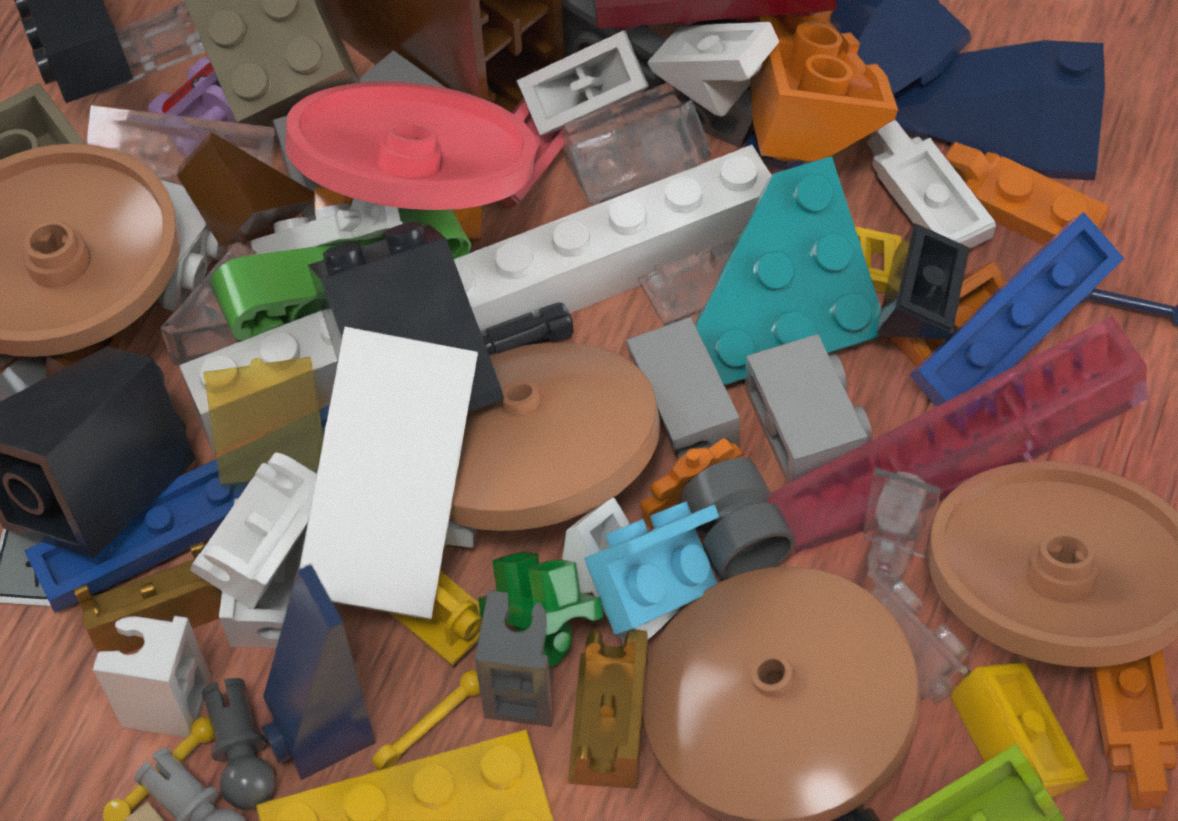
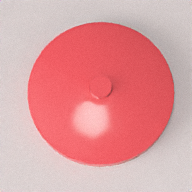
[285,82,536,210]

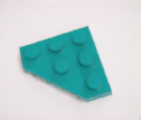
[694,156,882,386]

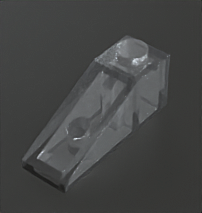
[87,105,276,186]

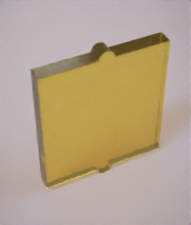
[203,357,323,486]

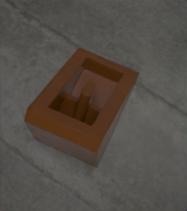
[177,132,314,247]

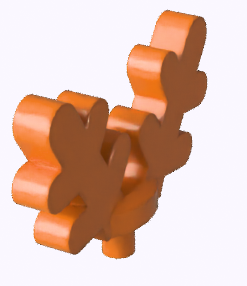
[640,438,745,528]

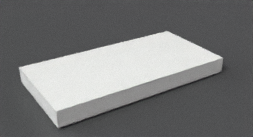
[299,327,478,620]

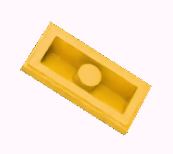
[951,662,1089,797]

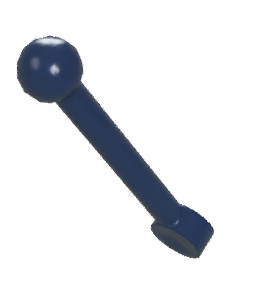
[1079,288,1178,326]

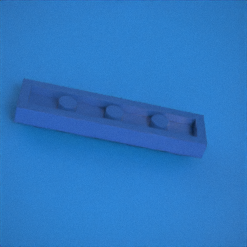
[909,212,1125,422]

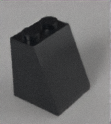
[308,222,504,412]
[0,346,196,558]

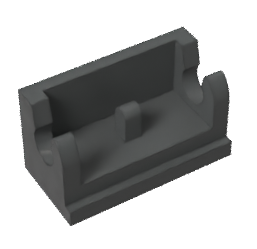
[475,590,553,727]

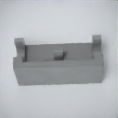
[626,317,740,459]

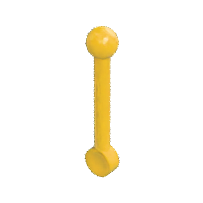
[371,670,480,770]
[103,717,214,821]

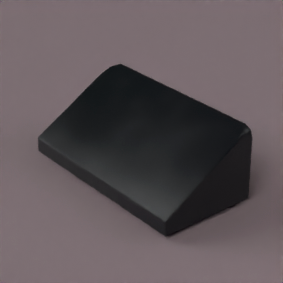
[876,223,969,339]

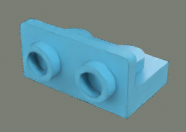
[584,501,719,635]

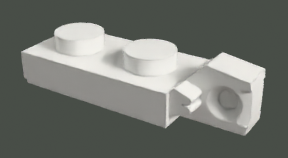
[867,120,996,249]
[251,199,403,255]

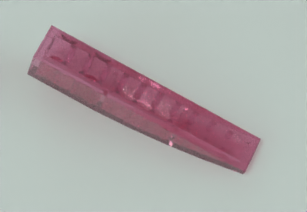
[766,315,1147,553]

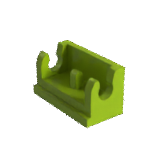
[892,744,1066,821]

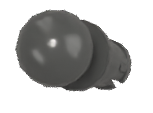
[201,678,275,810]

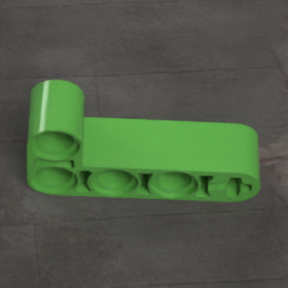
[210,208,471,341]

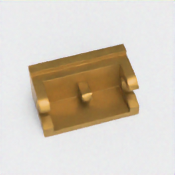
[74,542,222,654]
[568,630,648,789]

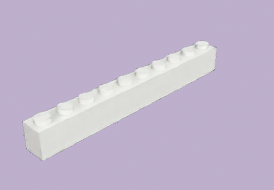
[179,145,771,454]

